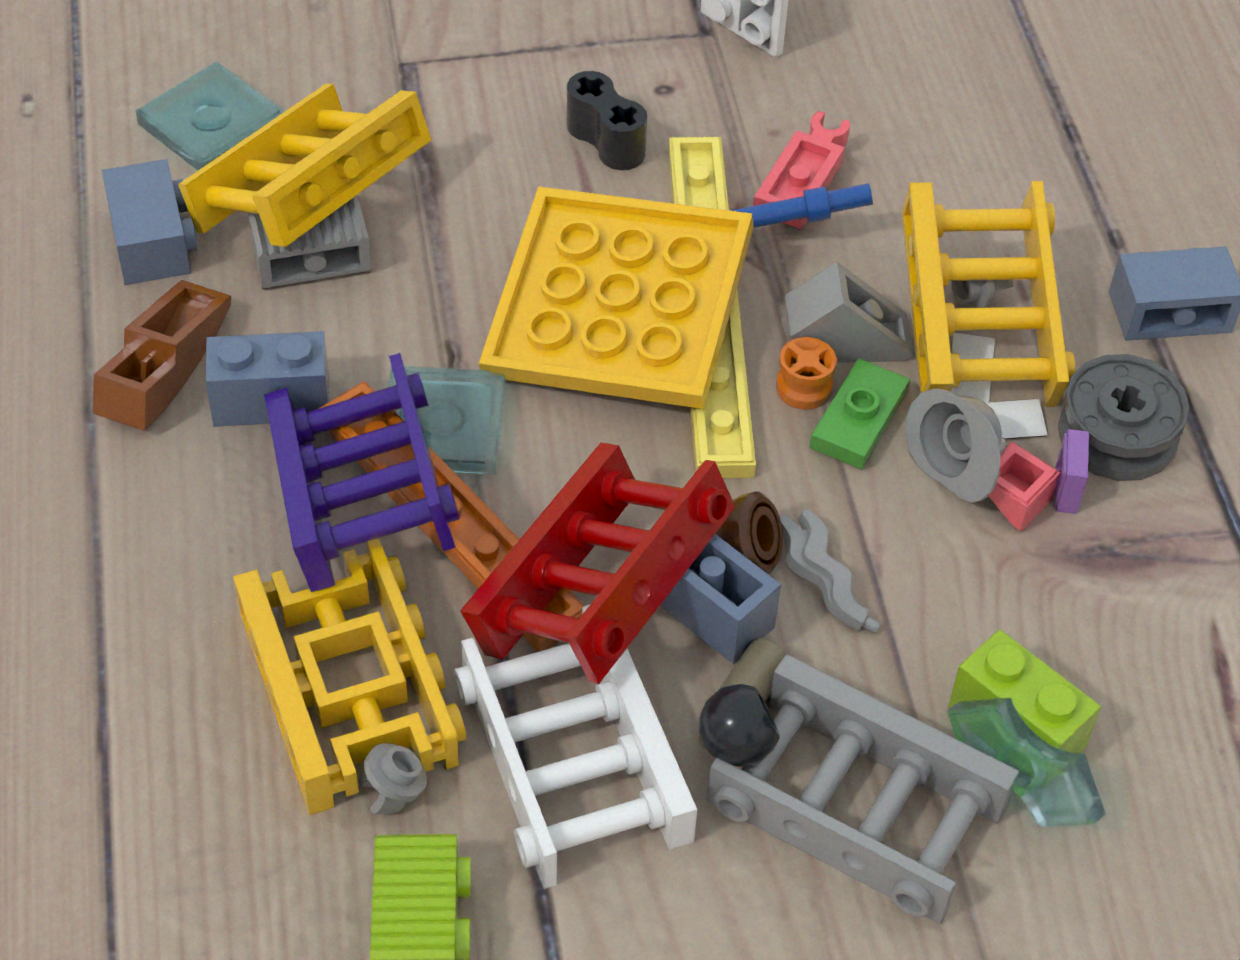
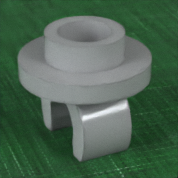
[951,257,1014,308]
[359,743,427,815]

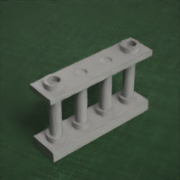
[707,654,1019,924]

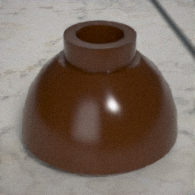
[716,491,783,575]

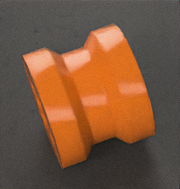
[776,337,837,410]

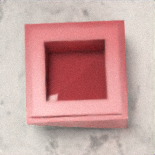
[989,442,1061,531]

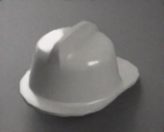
[905,388,1006,503]

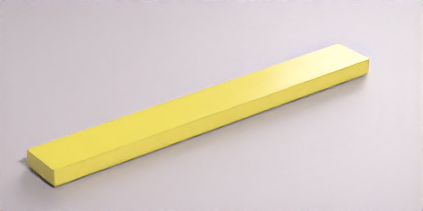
[668,137,756,478]

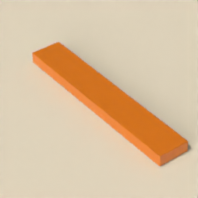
[318,381,585,652]

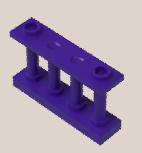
[264,353,460,592]

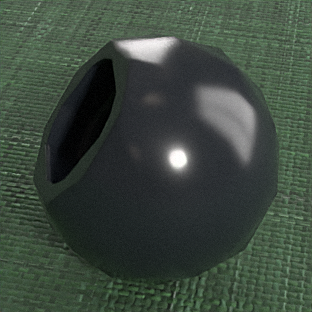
[699,684,780,767]

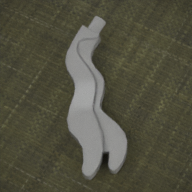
[780,509,881,633]

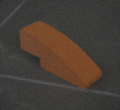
[93,280,231,431]

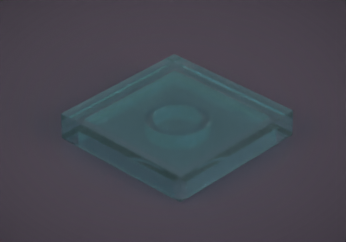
[136,61,284,171]
[388,366,506,474]

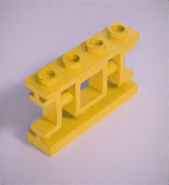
[233,538,466,815]

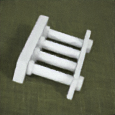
[454,605,697,889]

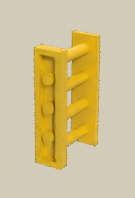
[178,83,432,247]
[901,181,1075,407]

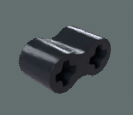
[566,71,647,170]

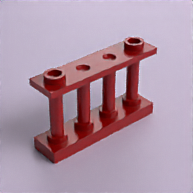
[460,442,736,684]

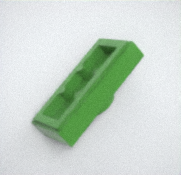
[809,358,910,470]

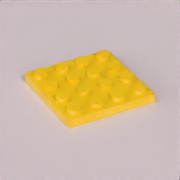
[478,186,754,409]

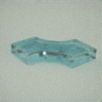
[947,697,1106,826]

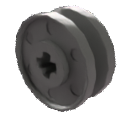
[1058,354,1190,481]

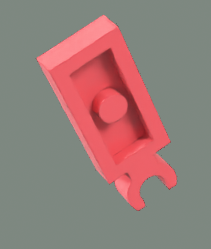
[753,111,850,229]

